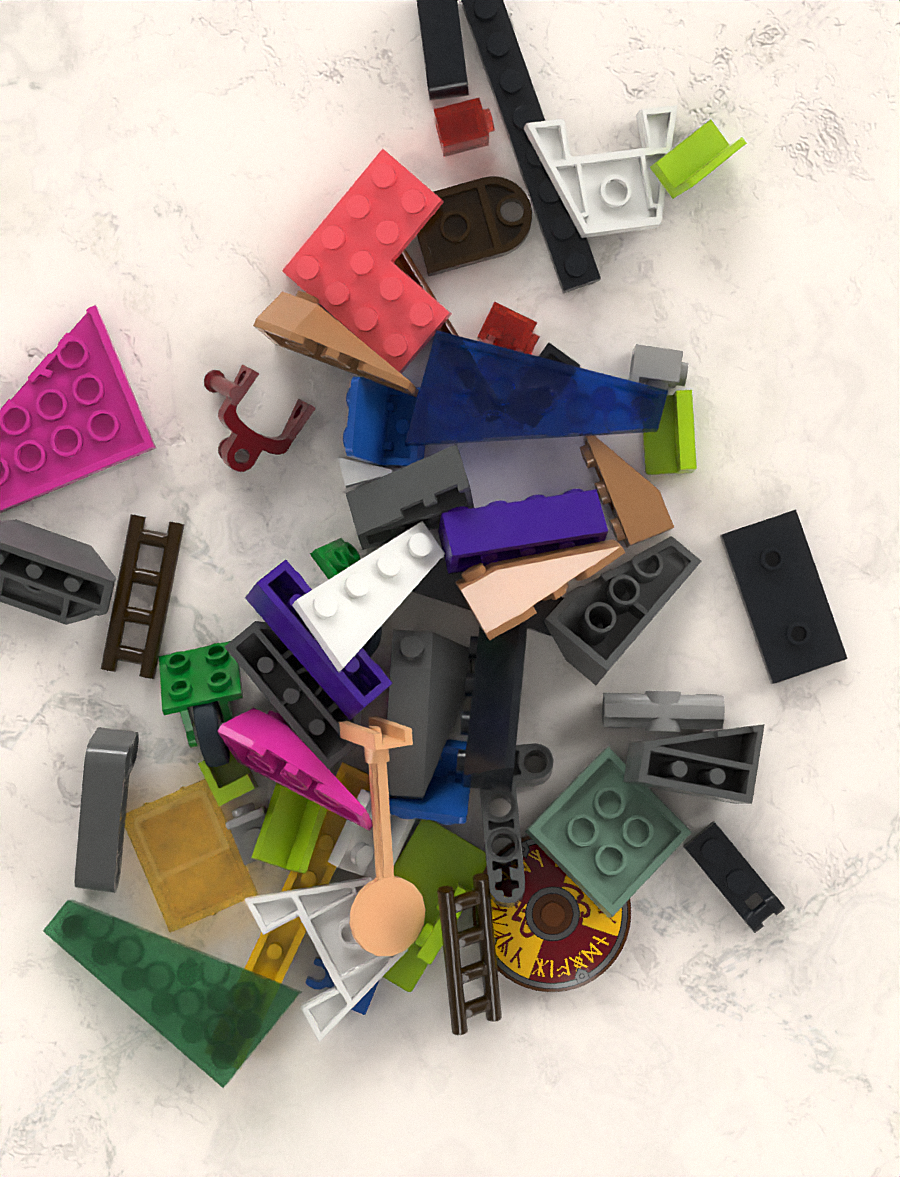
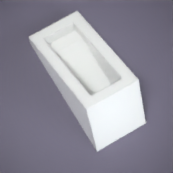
[338,457,393,488]

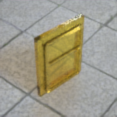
[125,779,258,933]

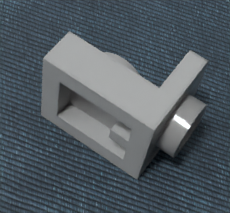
[225,802,267,865]

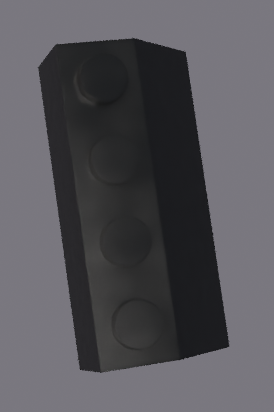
[456,619,528,792]

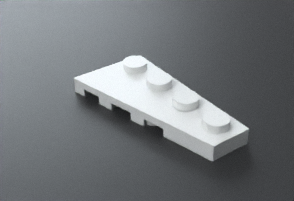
[292,521,445,672]

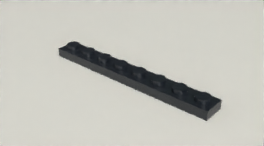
[461,0,601,294]

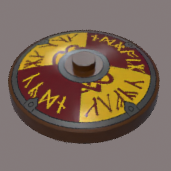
[472,835,631,992]

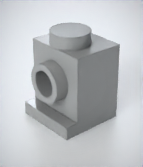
[627,344,688,392]

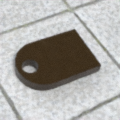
[417,176,532,277]

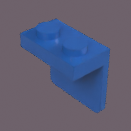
[343,377,430,468]
[389,739,470,825]

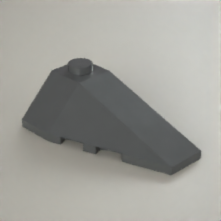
[544,536,702,685]

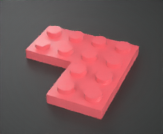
[282,149,452,374]

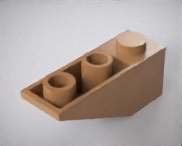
[580,432,674,547]

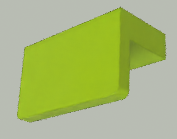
[650,119,747,199]
[641,390,697,475]
[251,783,327,873]

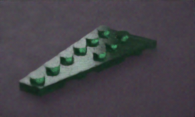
[43,899,302,1088]

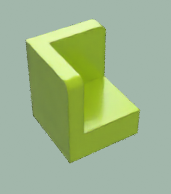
[198,750,258,806]

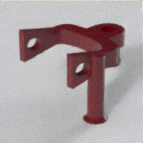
[204,365,316,472]

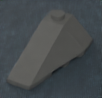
[387,629,471,800]

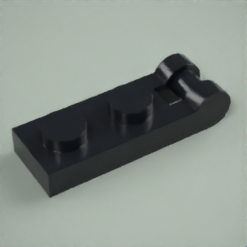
[683,821,785,933]

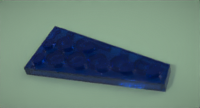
[405,330,668,446]

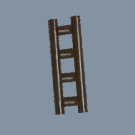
[100,514,184,679]
[437,873,502,1035]

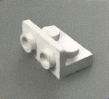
[328,789,416,880]

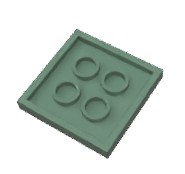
[525,747,692,918]

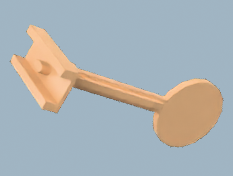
[339,716,426,956]

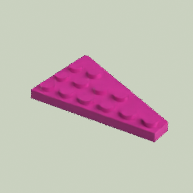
[0,305,156,513]

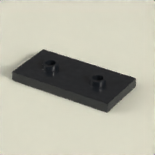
[720,509,848,684]

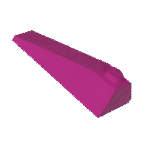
[217,708,373,831]

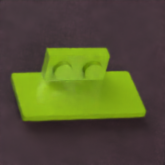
[383,819,487,992]

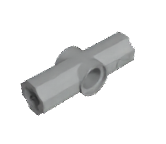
[602,691,725,732]

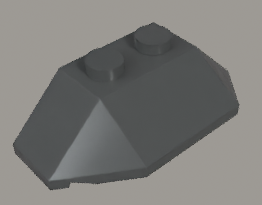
[0,519,116,625]
[224,621,362,769]

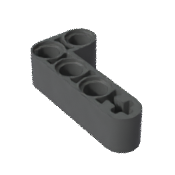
[74,727,139,893]
[480,743,554,908]

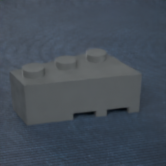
[346,444,474,550]
[623,724,765,804]

